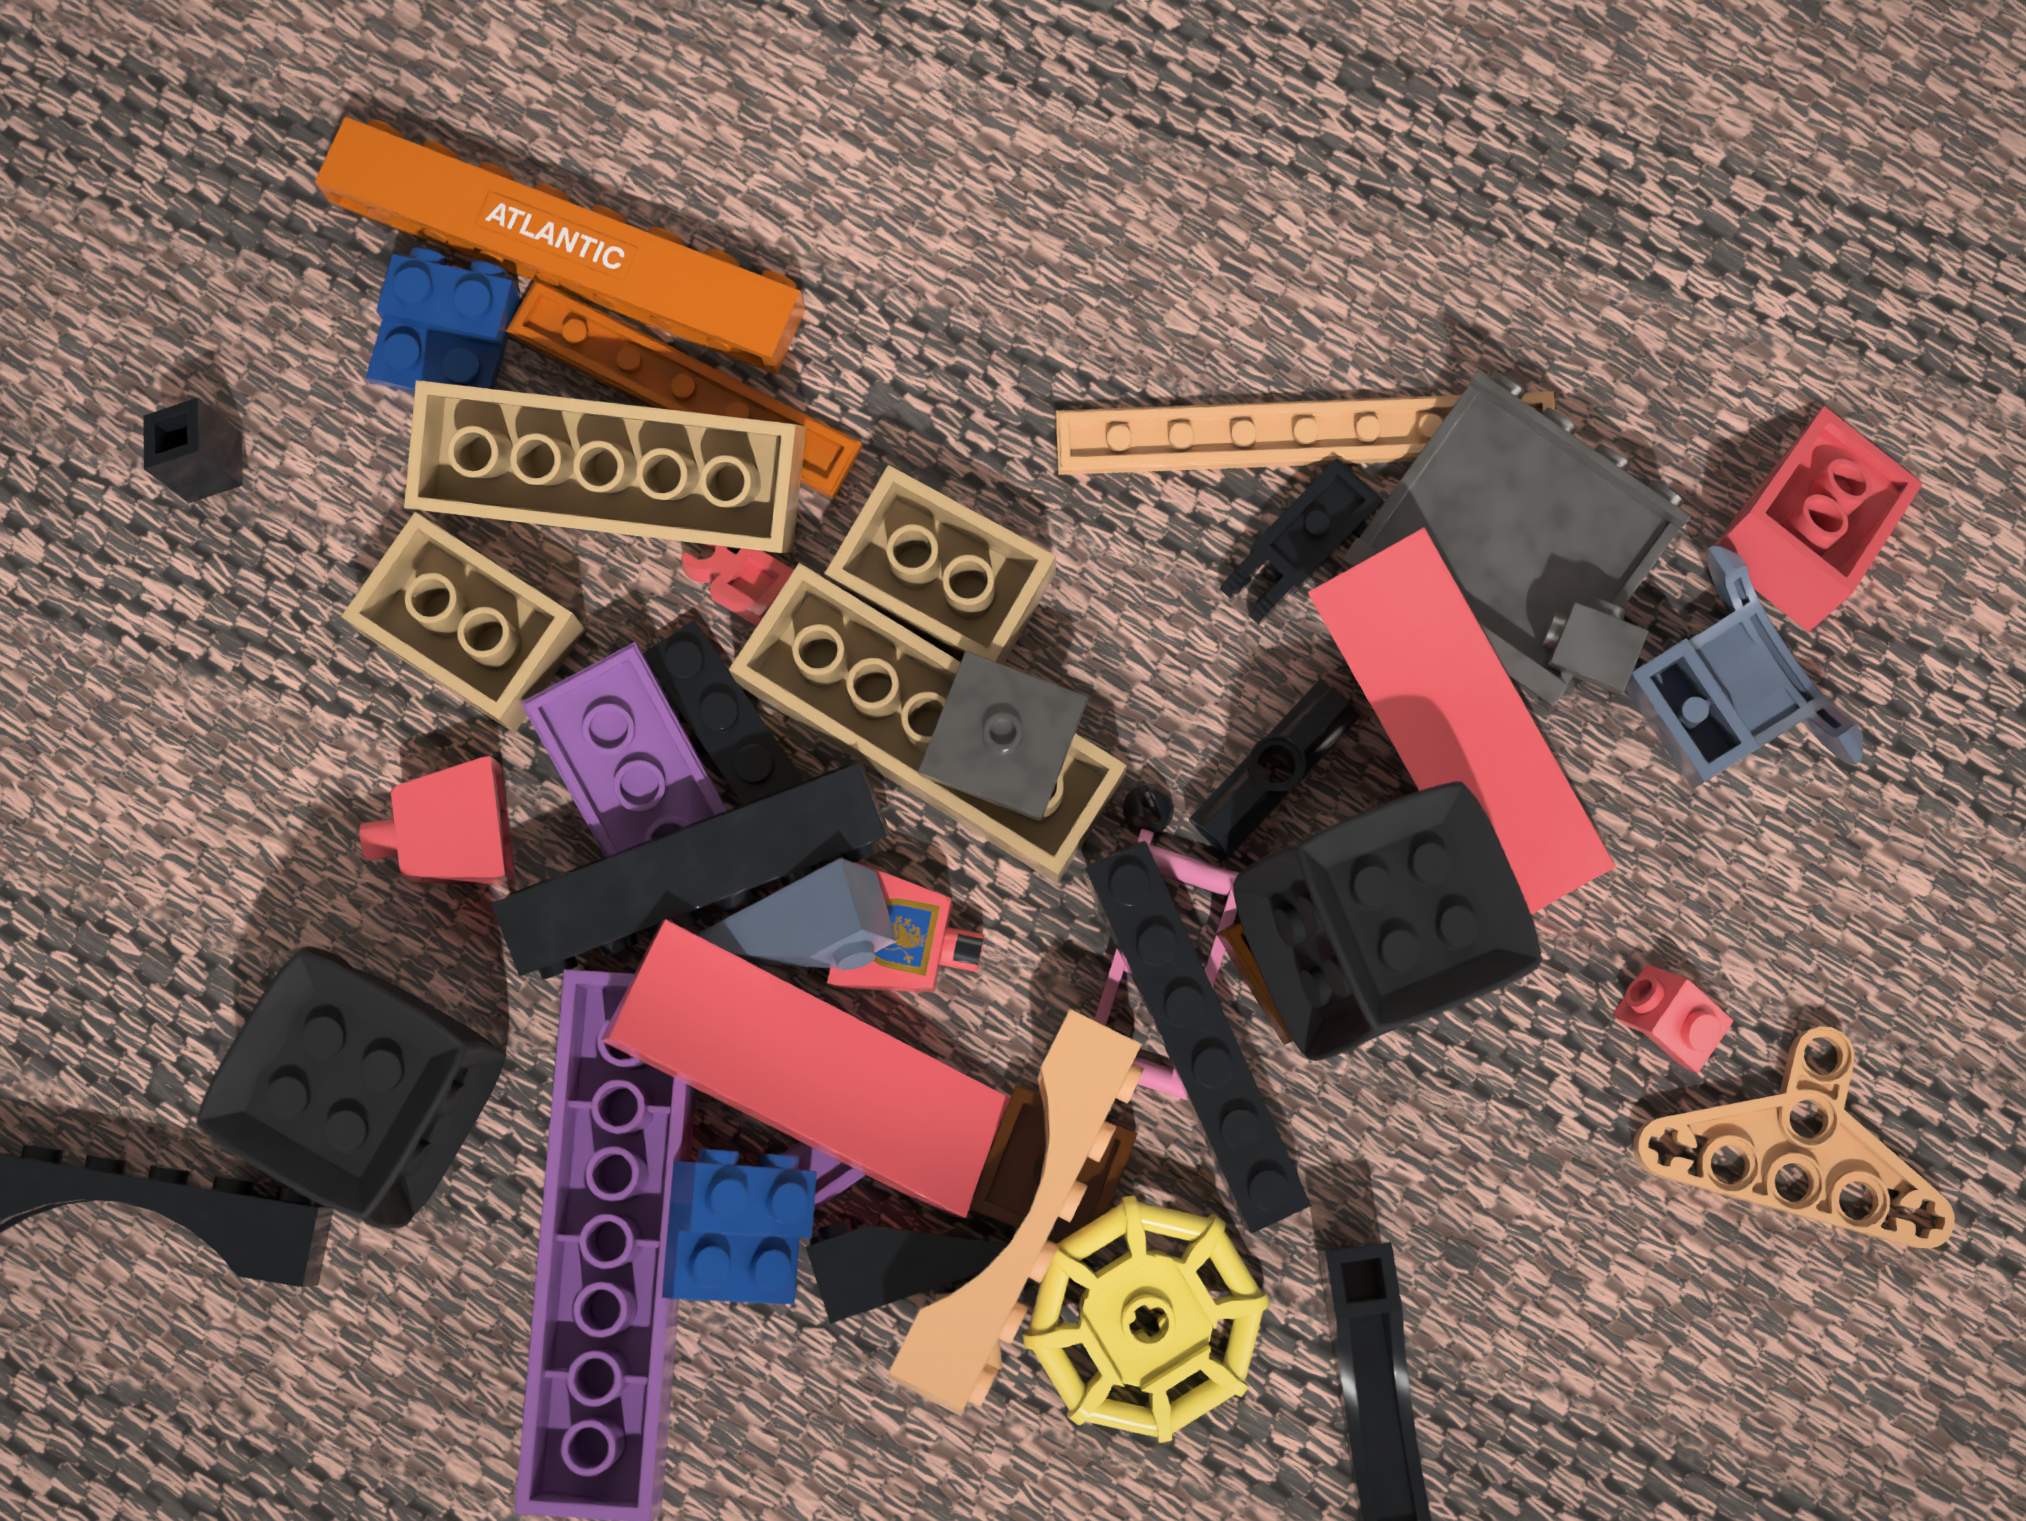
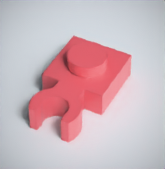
[681,544,794,626]

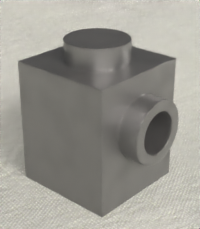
[1541,597,1649,694]

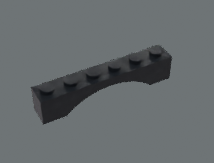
[1080,841,1312,1234]
[0,1140,333,1287]
[1317,1241,1432,1521]

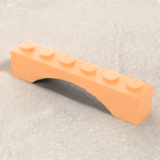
[888,1009,1145,1416]

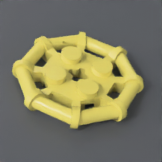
[1022,1195,1270,1443]

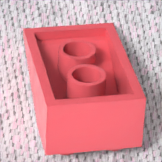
[1715,406,1923,633]

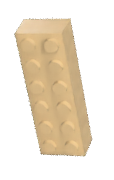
[404,380,807,553]
[729,563,1127,884]

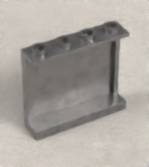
[1342,370,1691,708]

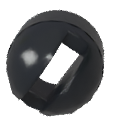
[1123,783,1174,835]

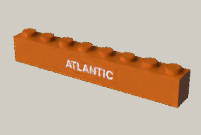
[315,117,806,375]

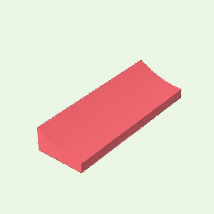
[1307,527,1616,915]
[601,919,1011,1218]

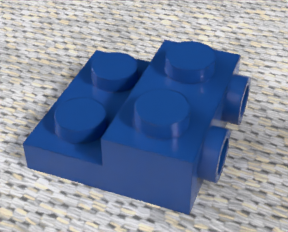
[366,248,520,393]
[662,1149,817,1305]

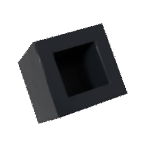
[143,397,243,503]

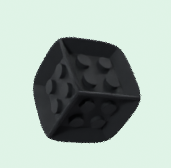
[1233,782,1542,1061]
[196,946,507,1229]

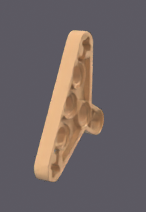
[1633,1026,1955,1249]

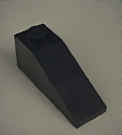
[806,1217,1009,1324]

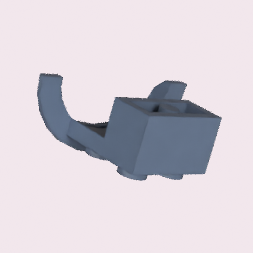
[1625,545,1863,790]

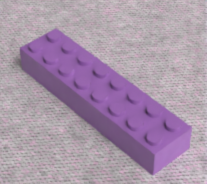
[514,970,697,1521]

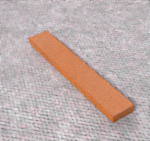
[506,279,863,500]

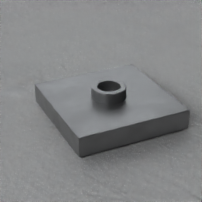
[918,651,1088,821]

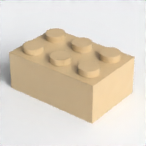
[825,465,1056,665]
[341,512,586,733]

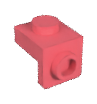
[1613,965,1733,1073]

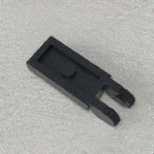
[1219,458,1383,625]

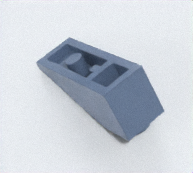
[696,858,897,970]

